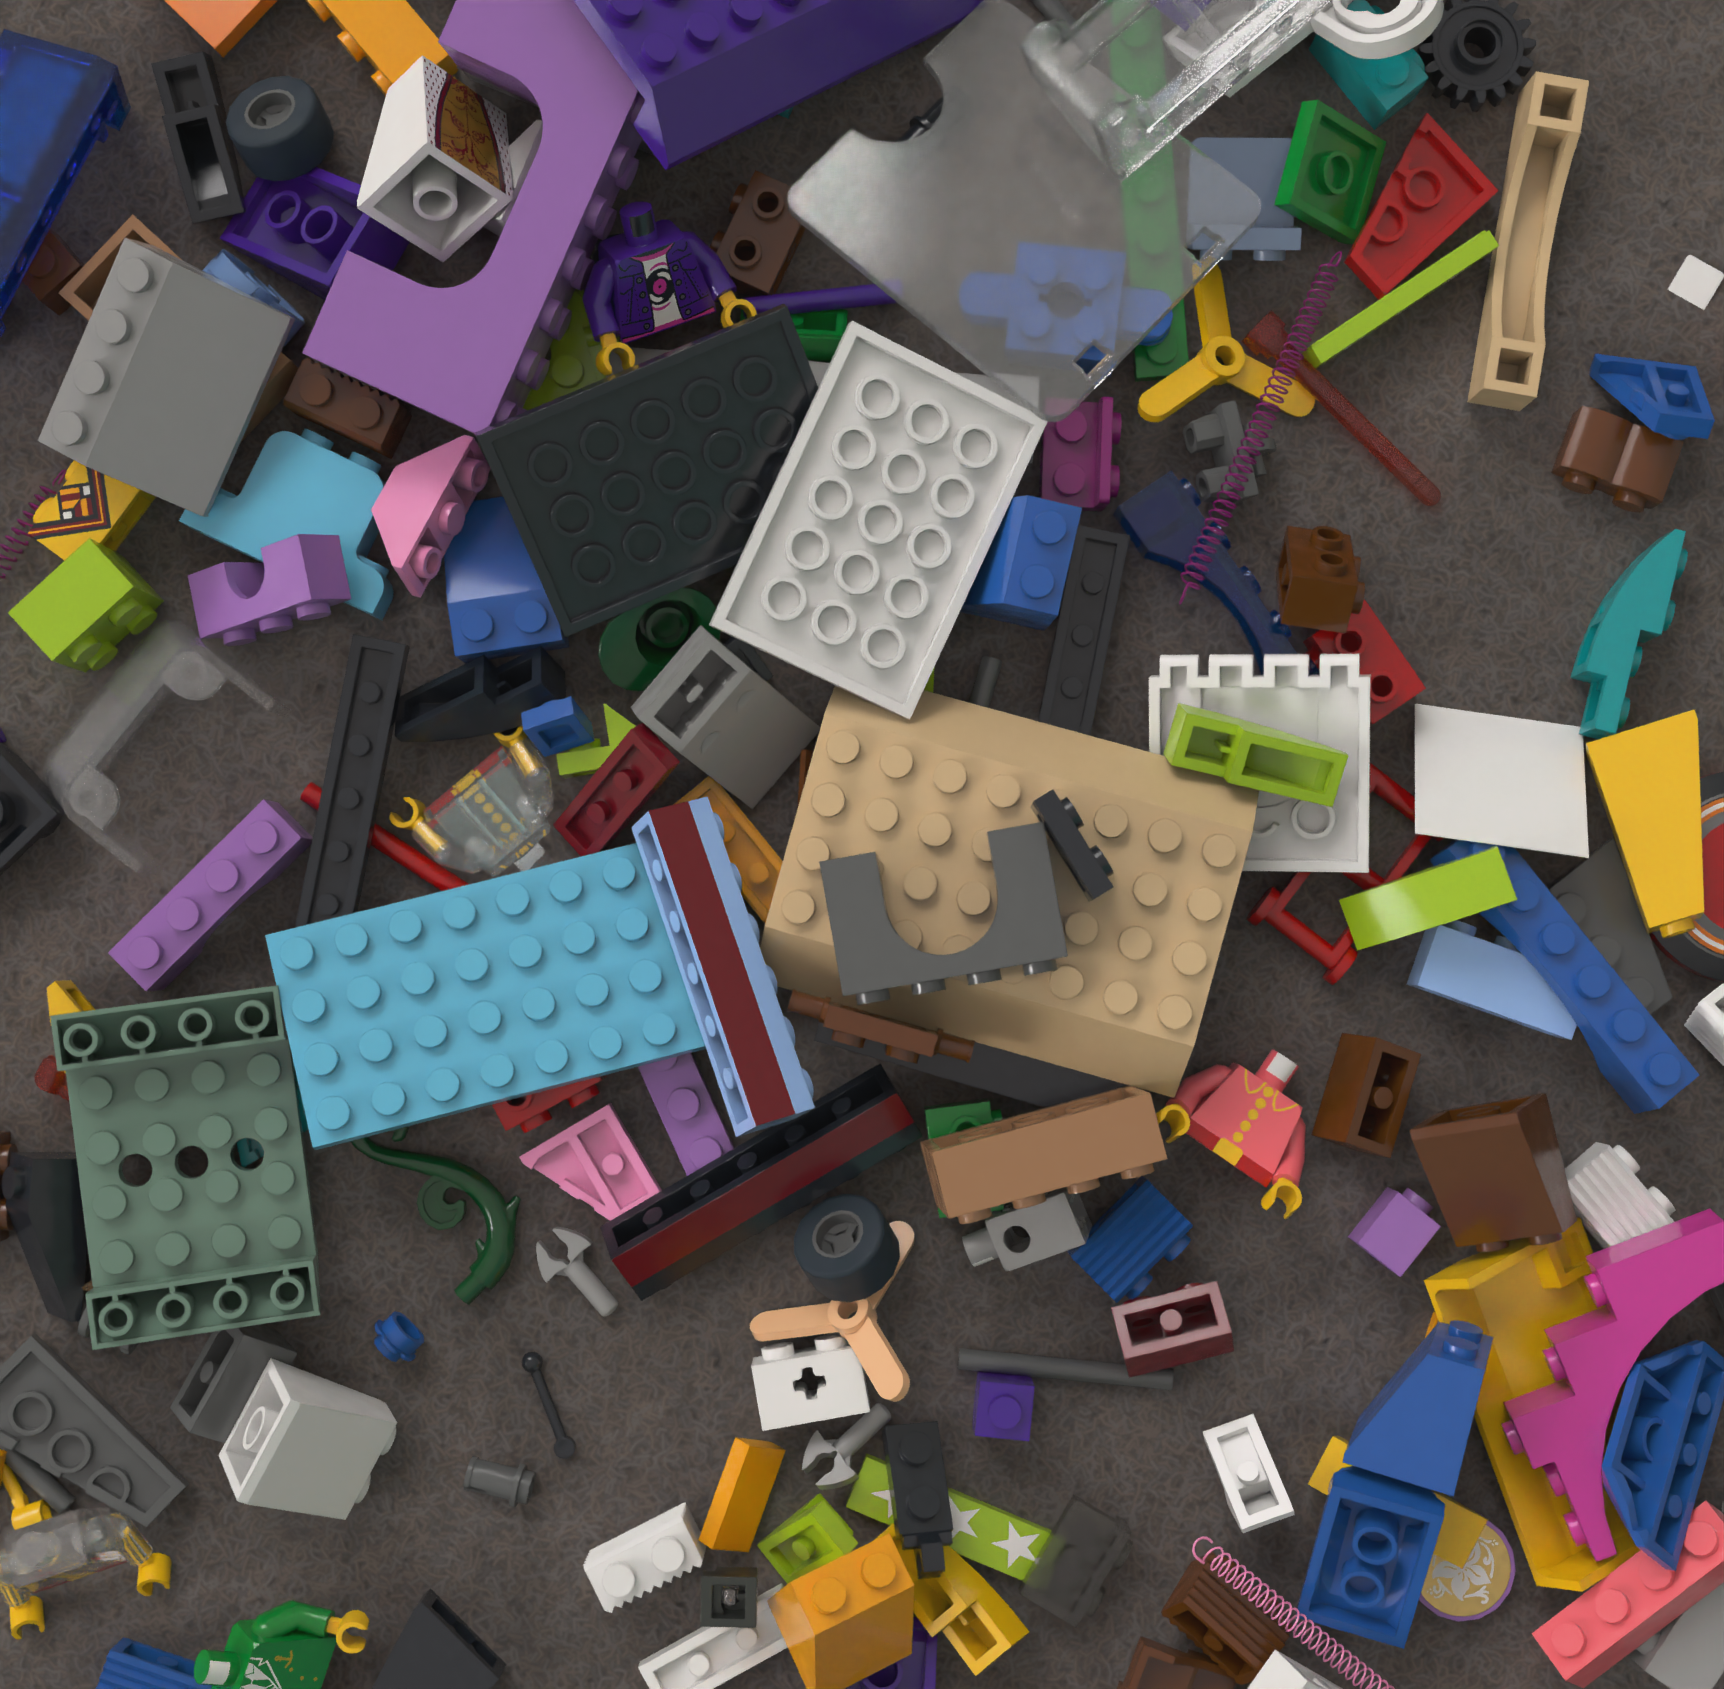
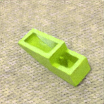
[1163,703,1349,807]
[1339,846,1517,951]

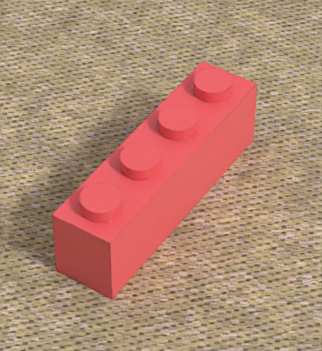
[1531,1501,1724,1688]

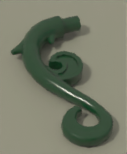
[350,1126,521,1305]

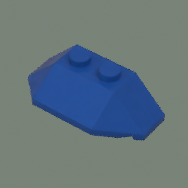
[1601,1340,1724,1571]

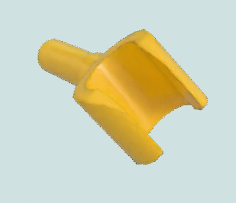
[2,1464,54,1535]

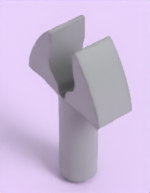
[536,1227,618,1317]
[802,1403,891,1490]

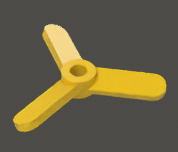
[1137,260,1315,422]

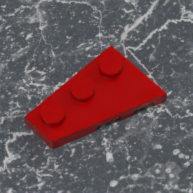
[1344,113,1499,300]

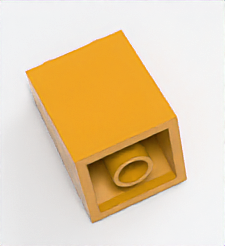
[767,1533,915,1689]

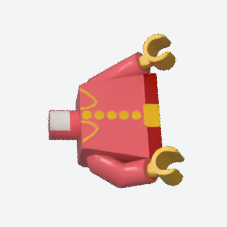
[1156,1049,1306,1219]

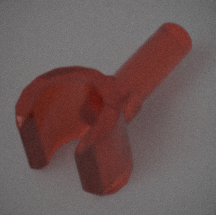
[35,1055,69,1102]

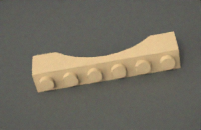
[1467,72,1589,411]

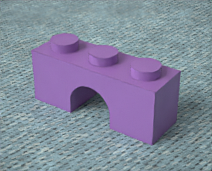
[188,534,351,646]

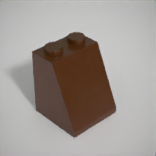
[1410,1093,1577,1252]

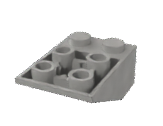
[631,625,820,809]

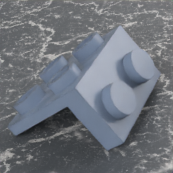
[1185,137,1302,261]

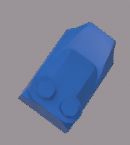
[1296,1466,1445,1649]

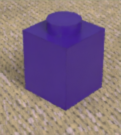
[972,1372,1035,1441]

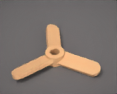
[750,1221,915,1402]

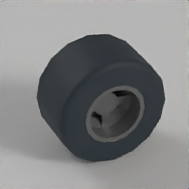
[226,76,334,181]
[794,1194,900,1303]

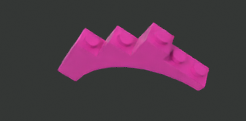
[1501,1208,1724,1562]

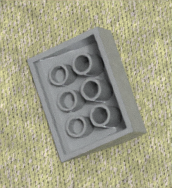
[38,238,295,517]

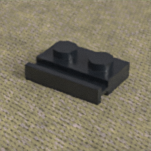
[1031,789,1114,902]

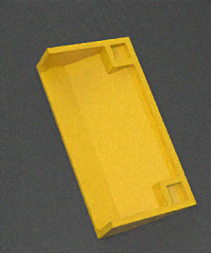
[1424,1217,1640,1592]

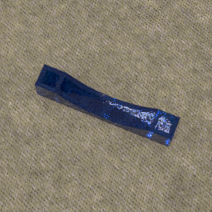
[1113,470,1320,675]

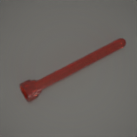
[1241,310,1441,506]

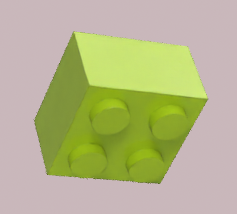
[8,538,164,673]

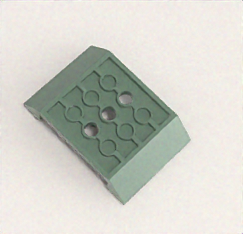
[50,985,321,1350]

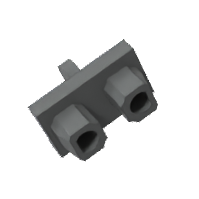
[1182,400,1277,509]

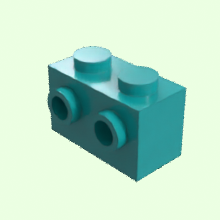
[1308,0,1429,130]

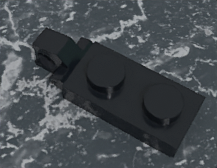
[882,1421,953,1580]

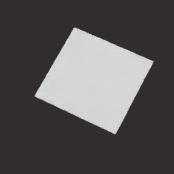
[1415,704,1589,858]

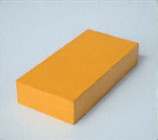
[698,1437,786,1552]

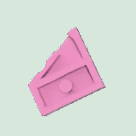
[519,1103,662,1221]

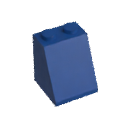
[960,495,1082,631]
[1343,1320,1494,1497]

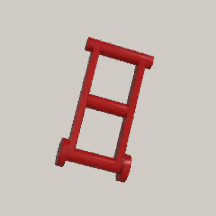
[1246,763,1443,985]

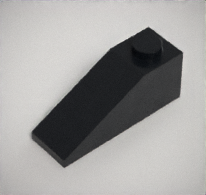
[2,1152,88,1322]

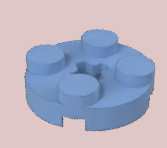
[202,249,305,346]

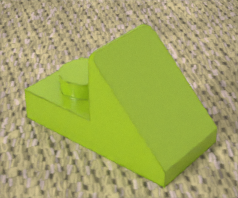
[556,703,636,779]
[757,1493,858,1584]

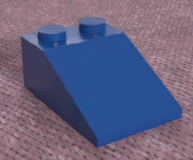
[444,497,570,663]

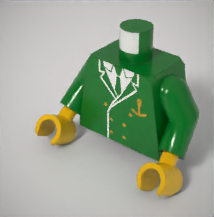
[194,1600,369,1689]

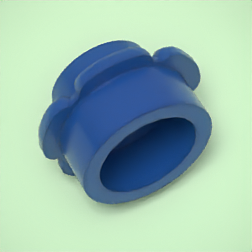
[374,1311,424,1362]

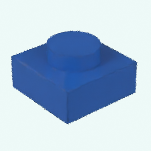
[521,696,594,757]

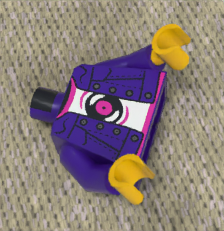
[582,201,757,376]

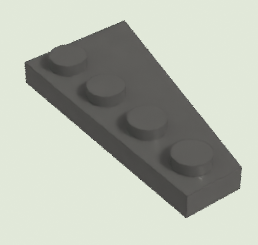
[0,1334,190,1527]

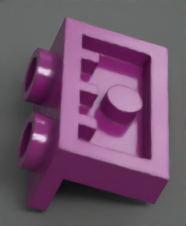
[1039,397,1122,511]

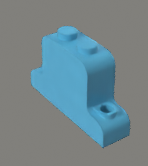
[179,428,393,620]

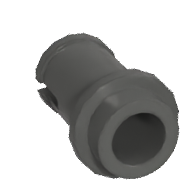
[463,1456,536,1507]

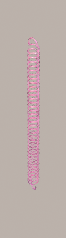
[1192,1536,1395,1689]

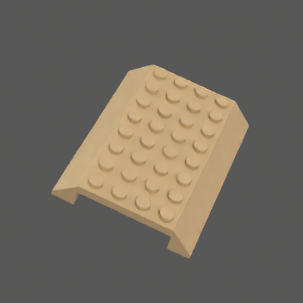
[760,686,1259,1098]

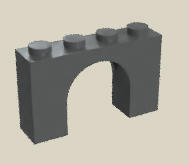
[819,822,1068,1005]

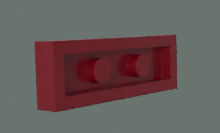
[553,723,680,856]

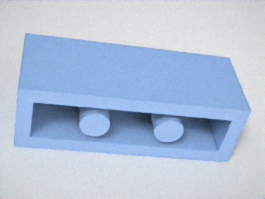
[1406,920,1577,1040]

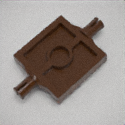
[787,989,975,1064]

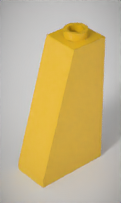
[1586,710,1704,938]

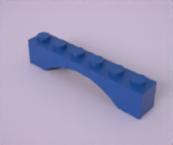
[1429,839,1699,1114]

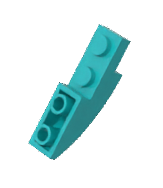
[1570,529,1688,739]

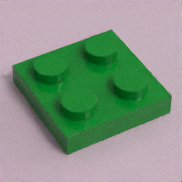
[1274,100,1386,244]

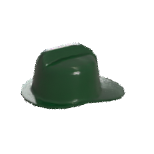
[598,587,721,691]

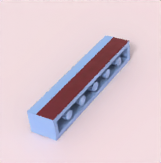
[631,797,815,1137]

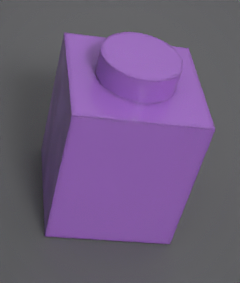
[1348,1187,1441,1277]

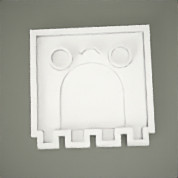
[1149,654,1371,873]

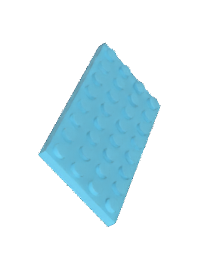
[265,843,706,1150]

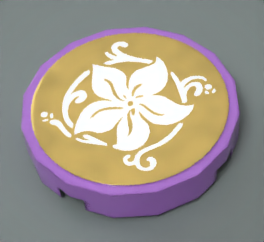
[1419,1513,1516,1622]

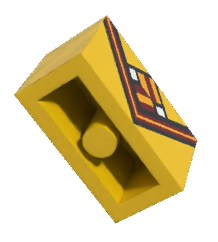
[28,460,156,561]

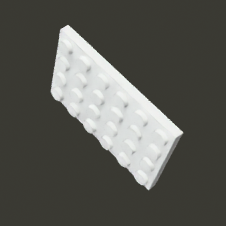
[709,321,1048,719]

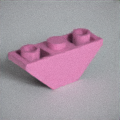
[371,435,491,598]

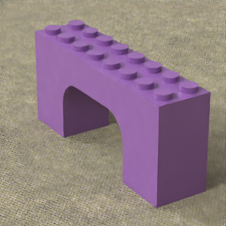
[302,0,645,434]

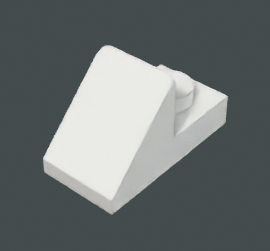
[1203,1414,1295,1533]

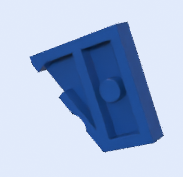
[1589,354,1715,440]

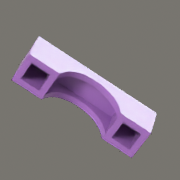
[108,799,313,991]

